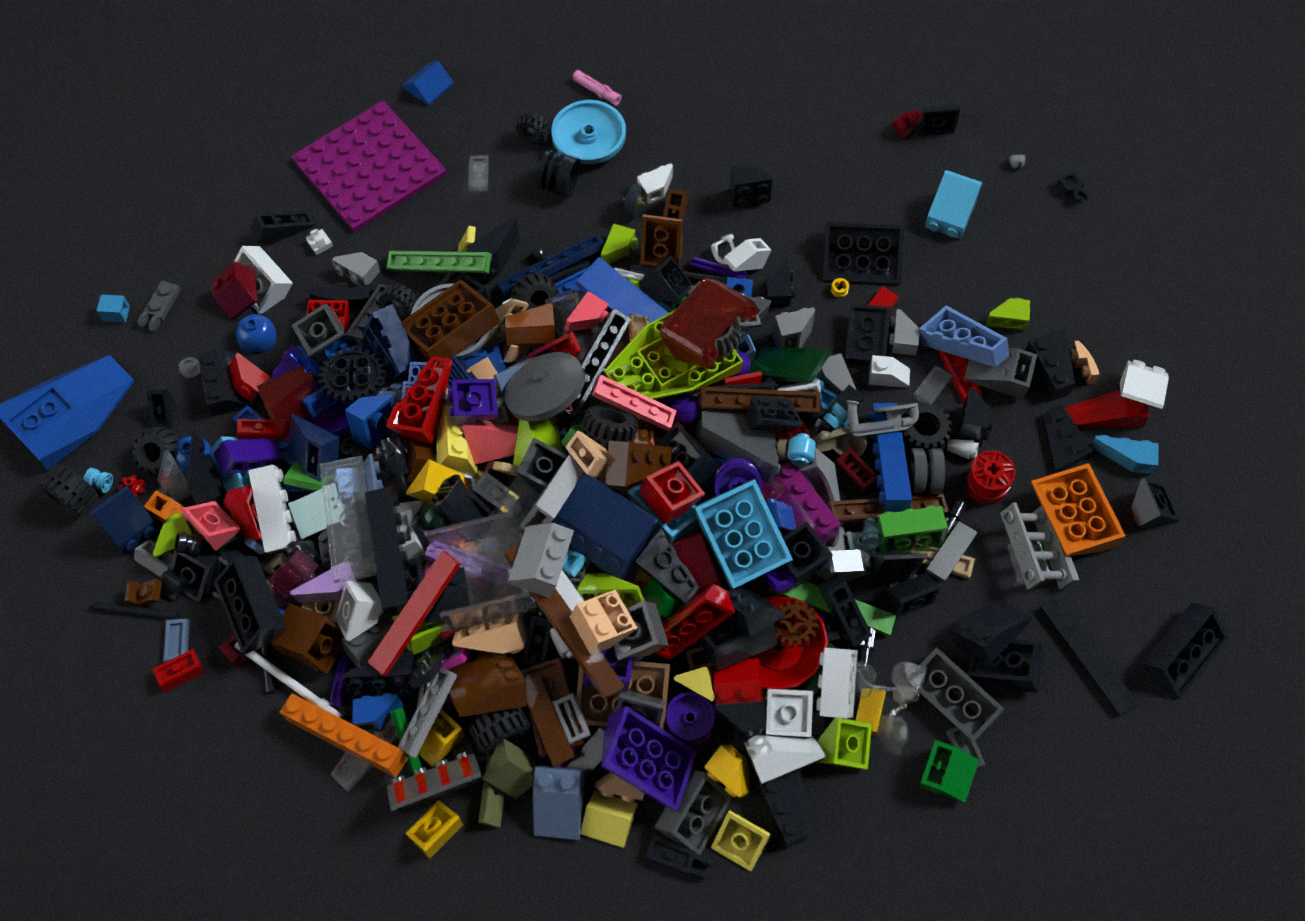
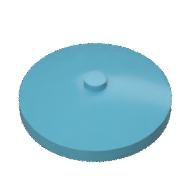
[551,100,626,164]

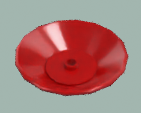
[748,595,828,690]

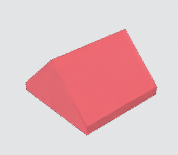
[181,501,241,551]

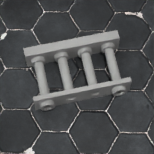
[1000,503,1079,590]

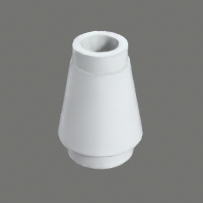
[947,439,979,460]

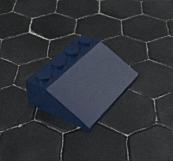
[553,473,658,579]

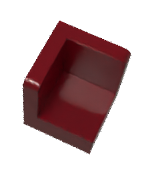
[219,635,258,669]

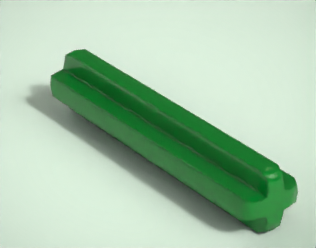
[390,708,422,774]

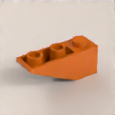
[143,490,205,545]

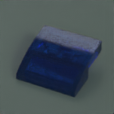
[290,345,320,384]

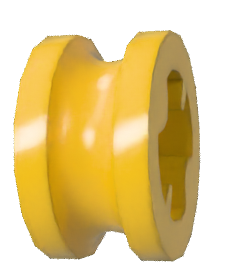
[831,278,849,298]

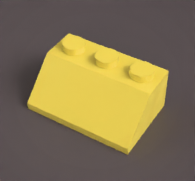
[436,404,477,476]

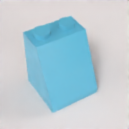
[925,170,982,240]

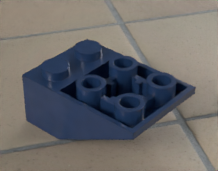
[289,414,340,482]

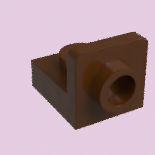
[125,579,162,607]

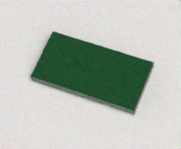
[748,346,830,383]

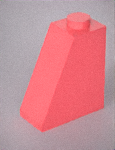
[462,420,518,464]

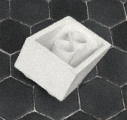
[1120,360,1169,409]
[744,734,825,783]

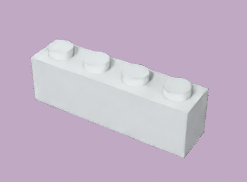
[248,465,296,554]

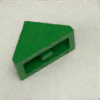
[642,579,688,618]

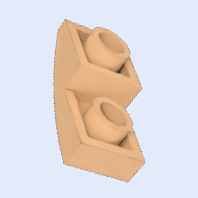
[1069,341,1099,385]

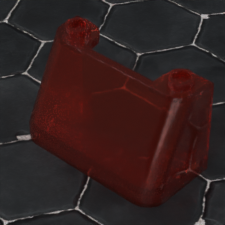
[660,278,760,369]

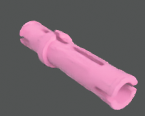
[572,70,622,106]

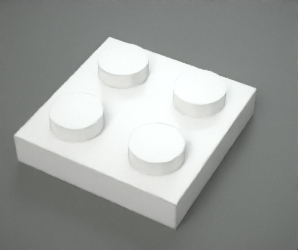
[766,689,813,737]

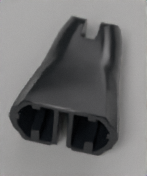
[429,474,486,539]

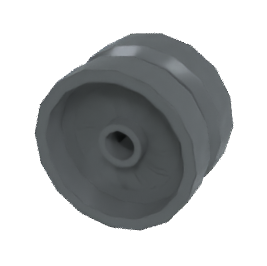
[908,448,945,494]

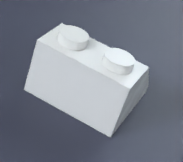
[335,580,383,641]

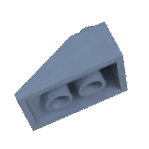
[533,766,586,840]

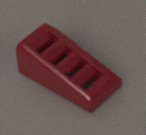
[835,448,877,494]

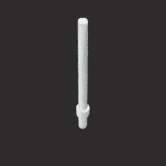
[234,643,343,719]

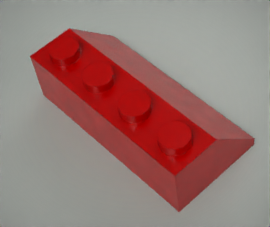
[654,584,735,660]

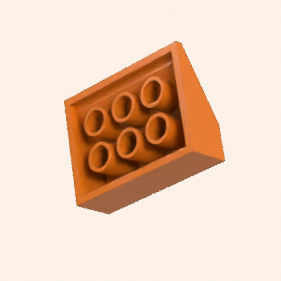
[1031,463,1125,556]

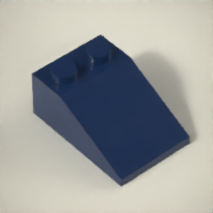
[91,486,160,554]

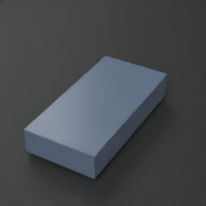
[163,619,190,663]

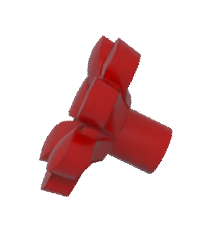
[118,474,146,499]

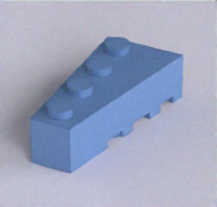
[919,305,1009,367]

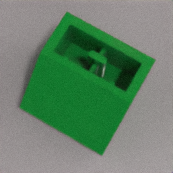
[921,740,979,803]

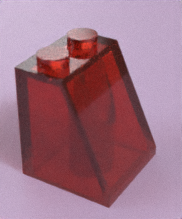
[256,366,318,439]

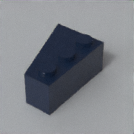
[362,304,419,382]

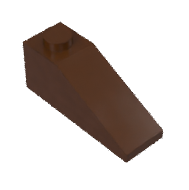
[663,189,689,222]

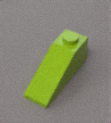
[577,573,644,607]

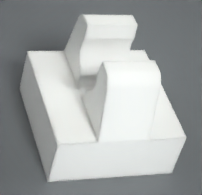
[306,228,333,255]

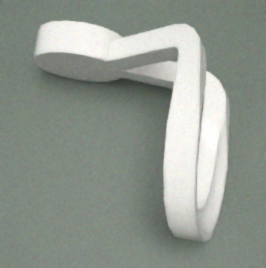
[711,234,735,265]

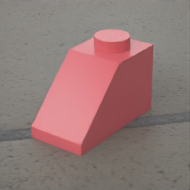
[564,291,609,332]

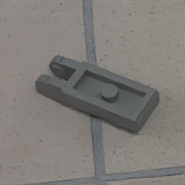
[137,280,181,331]

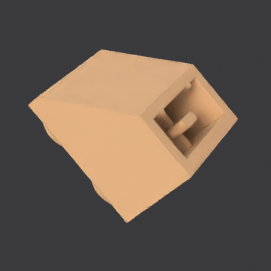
[570,590,637,655]

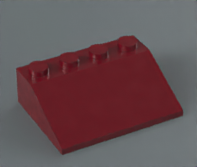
[632,533,729,603]

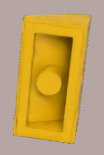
[855,688,886,736]

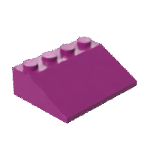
[762,460,841,543]

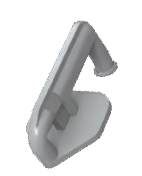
[847,400,919,436]

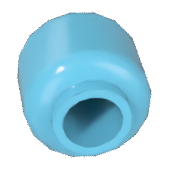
[787,433,816,467]

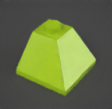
[816,717,872,769]

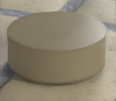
[777,439,789,461]

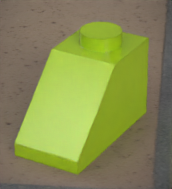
[601,224,638,264]
[986,298,1030,331]
[153,512,196,557]

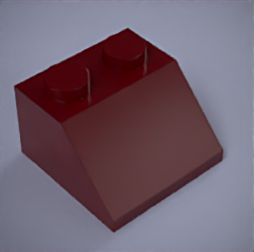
[211,262,258,320]

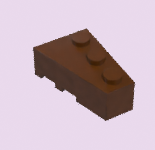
[605,441,672,487]

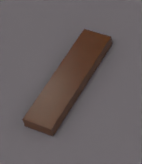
[525,674,576,767]

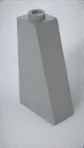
[519,454,584,530]

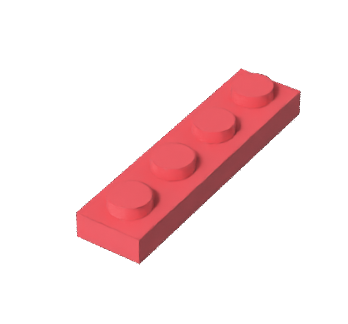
[592,375,676,431]

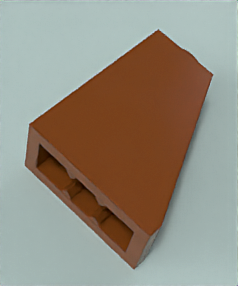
[501,303,555,345]

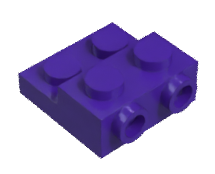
[448,379,498,425]

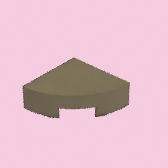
[264,553,288,574]

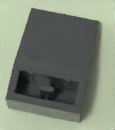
[964,348,1037,399]

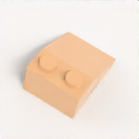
[452,607,529,654]

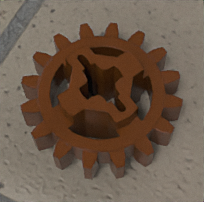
[773,600,819,649]

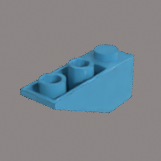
[1091,435,1158,474]

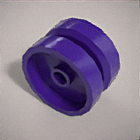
[714,458,762,496]
[666,692,715,748]

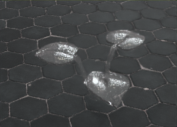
[855,661,927,755]

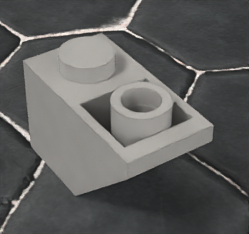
[332,252,380,285]
[889,309,919,356]

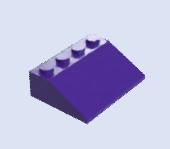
[601,706,697,812]

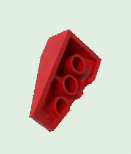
[386,356,452,444]
[1065,390,1150,429]

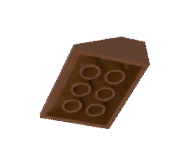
[401,279,500,362]
[448,649,527,717]

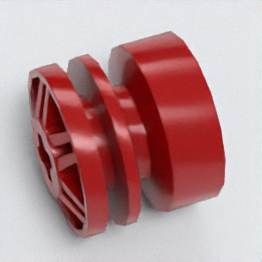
[965,450,1016,505]

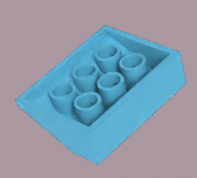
[692,479,793,589]

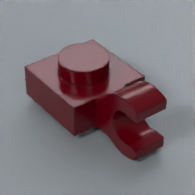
[891,109,922,138]

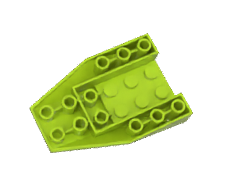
[604,298,743,400]

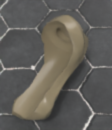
[812,426,869,460]

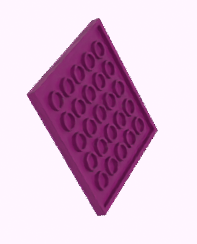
[291,101,447,233]

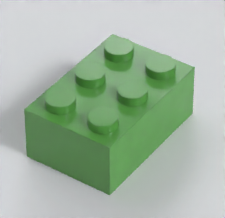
[874,506,948,552]

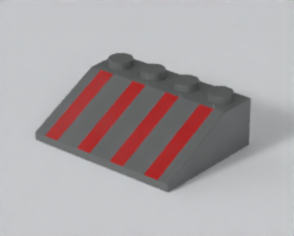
[387,751,483,813]

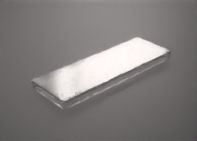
[320,456,377,583]

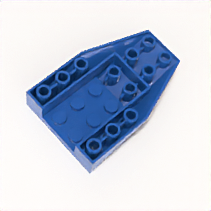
[0,355,134,470]

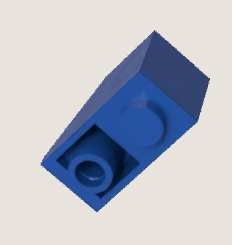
[352,693,403,732]

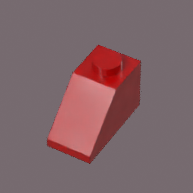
[229,353,271,402]

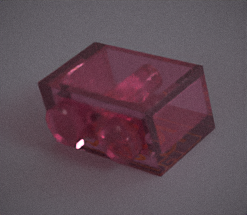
[268,549,319,598]

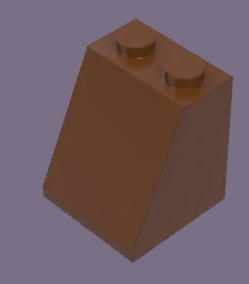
[269,604,344,674]

